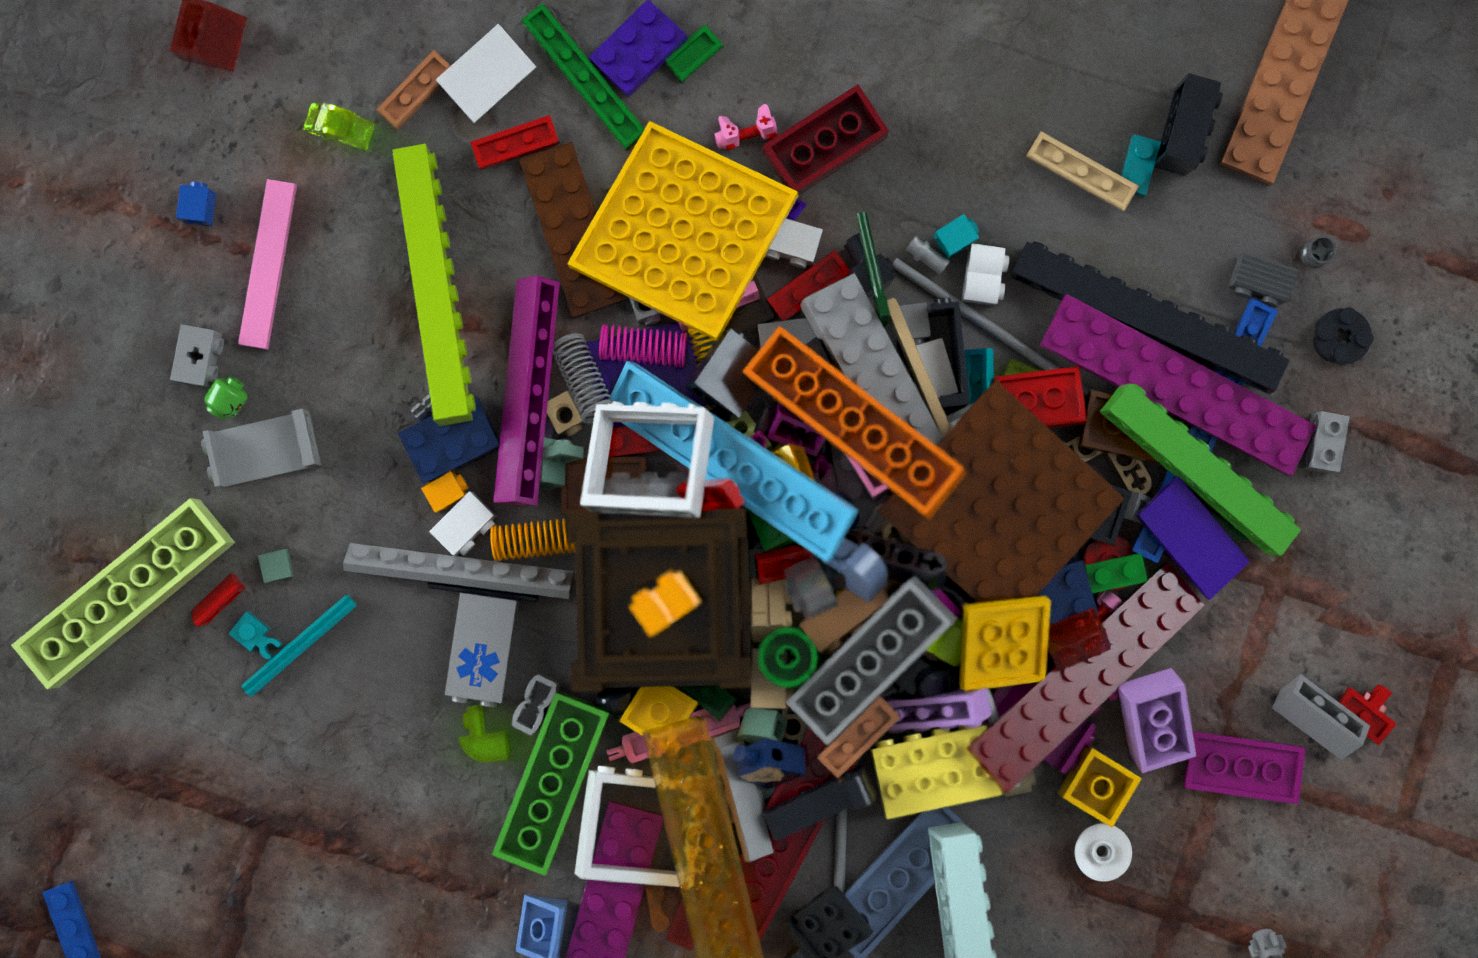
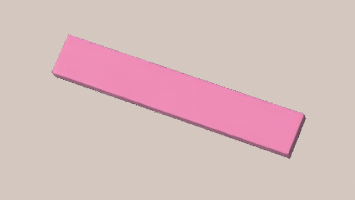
[238,179,297,350]

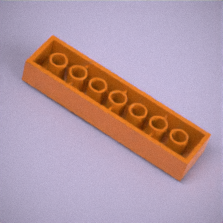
[743,326,967,520]

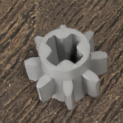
[1248,929,1287,958]

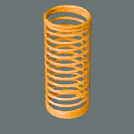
[490,518,575,562]

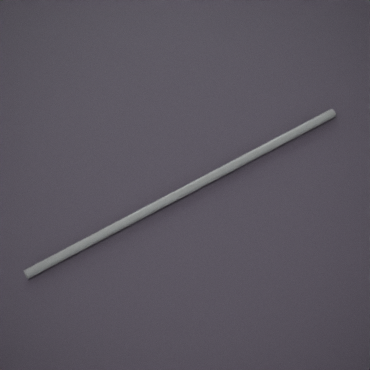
[893,258,1093,399]

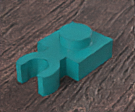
[229,611,283,660]

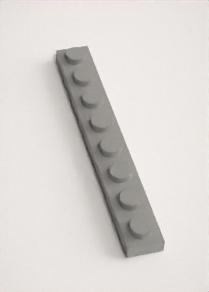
[343,543,574,599]

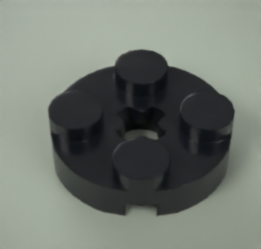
[1313,307,1374,364]

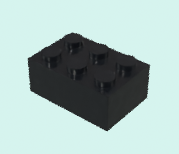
[1154,73,1223,176]

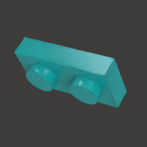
[1121,134,1161,197]
[964,348,994,406]

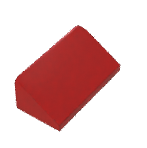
[191,573,246,627]

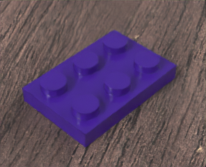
[589,0,688,97]

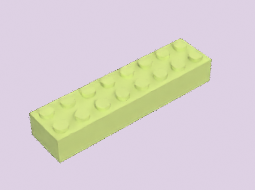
[11,498,235,690]

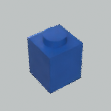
[176,181,216,226]

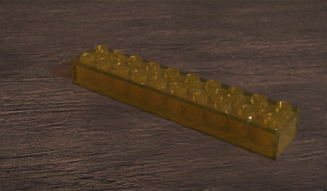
[642,716,763,958]

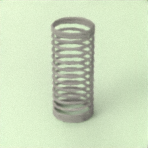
[553,333,613,424]

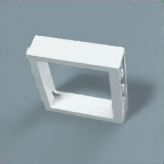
[580,401,714,518]
[575,766,706,888]

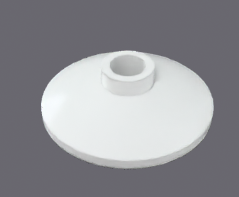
[1074,823,1132,881]

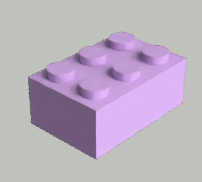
[1118,668,1196,773]

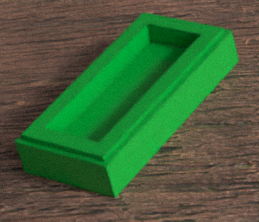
[664,25,723,83]

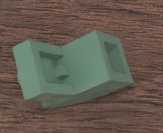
[539,437,583,491]
[737,708,788,745]

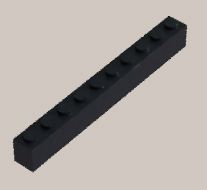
[1010,241,1290,395]

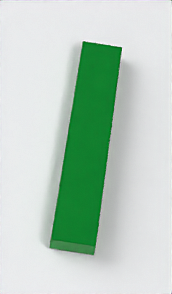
[521,3,645,151]

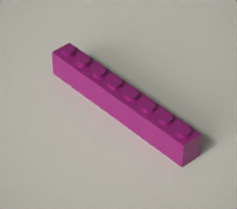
[493,275,560,507]

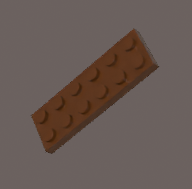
[519,141,626,319]

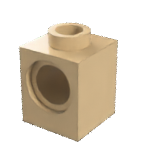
[547,391,586,437]

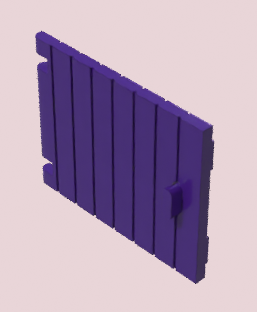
[585,322,707,428]

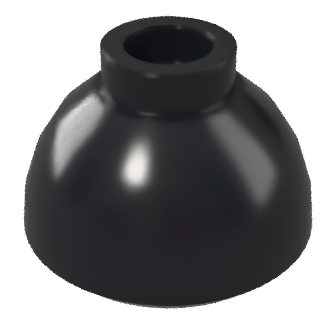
[595,687,634,720]

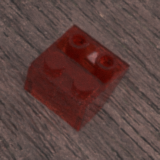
[170,0,247,72]

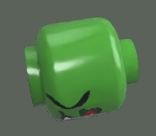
[204,376,248,420]

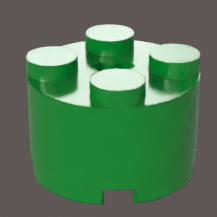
[758,627,817,688]

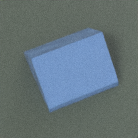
[515,894,568,958]

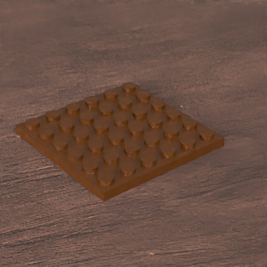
[877,381,1125,603]

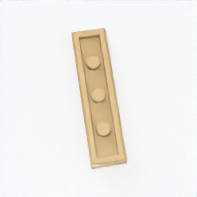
[1026,131,1139,212]

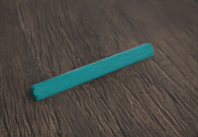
[241,595,356,696]

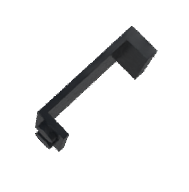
[927,298,970,411]

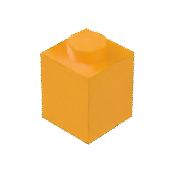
[421,471,469,514]

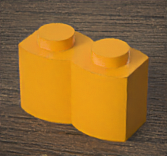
[630,571,702,637]

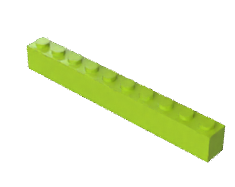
[392,143,476,426]

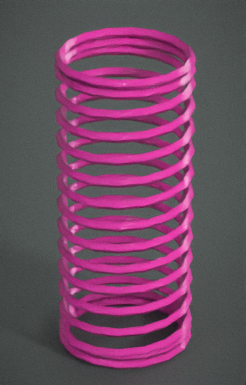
[599,324,687,369]

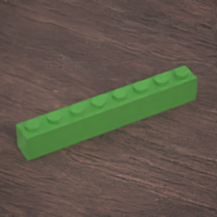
[1100,383,1301,556]

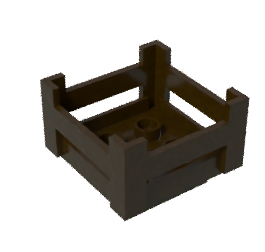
[568,508,753,691]

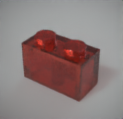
[1047,608,1111,672]

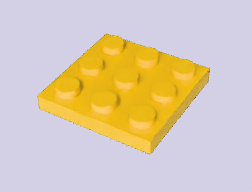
[960,596,1051,691]

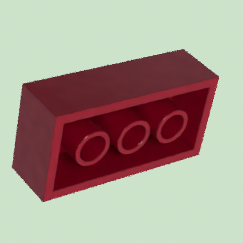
[763,84,889,195]

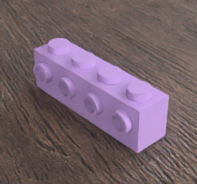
[882,688,992,733]

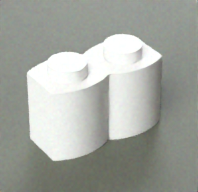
[962,243,1009,306]

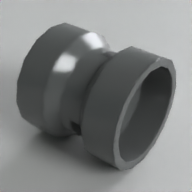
[1301,236,1337,268]

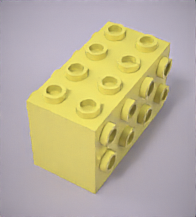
[870,725,1002,819]

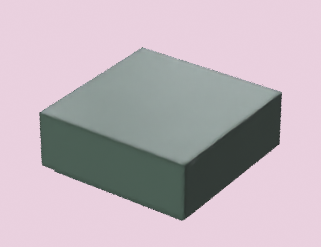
[258,549,294,583]

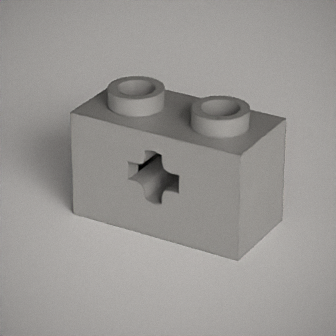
[170,324,224,388]

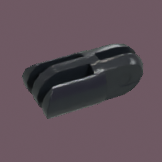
[914,661,961,697]

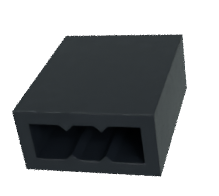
[685,329,761,421]

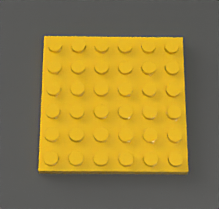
[567,121,799,341]

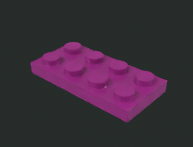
[1183,731,1306,804]

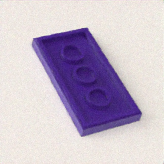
[1135,477,1250,600]

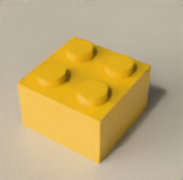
[1057,746,1142,828]

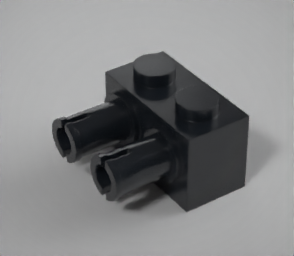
[844,233,896,298]

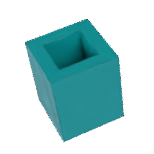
[933,214,979,259]

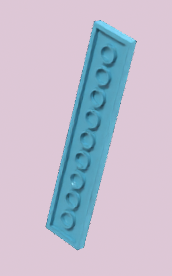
[610,361,858,562]

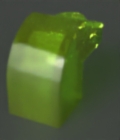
[303,103,375,150]
[459,704,511,762]

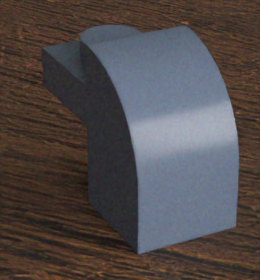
[822,538,887,603]

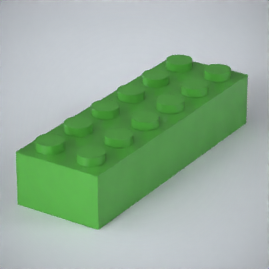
[492,690,610,876]

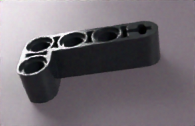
[826,529,947,590]
[762,765,876,840]

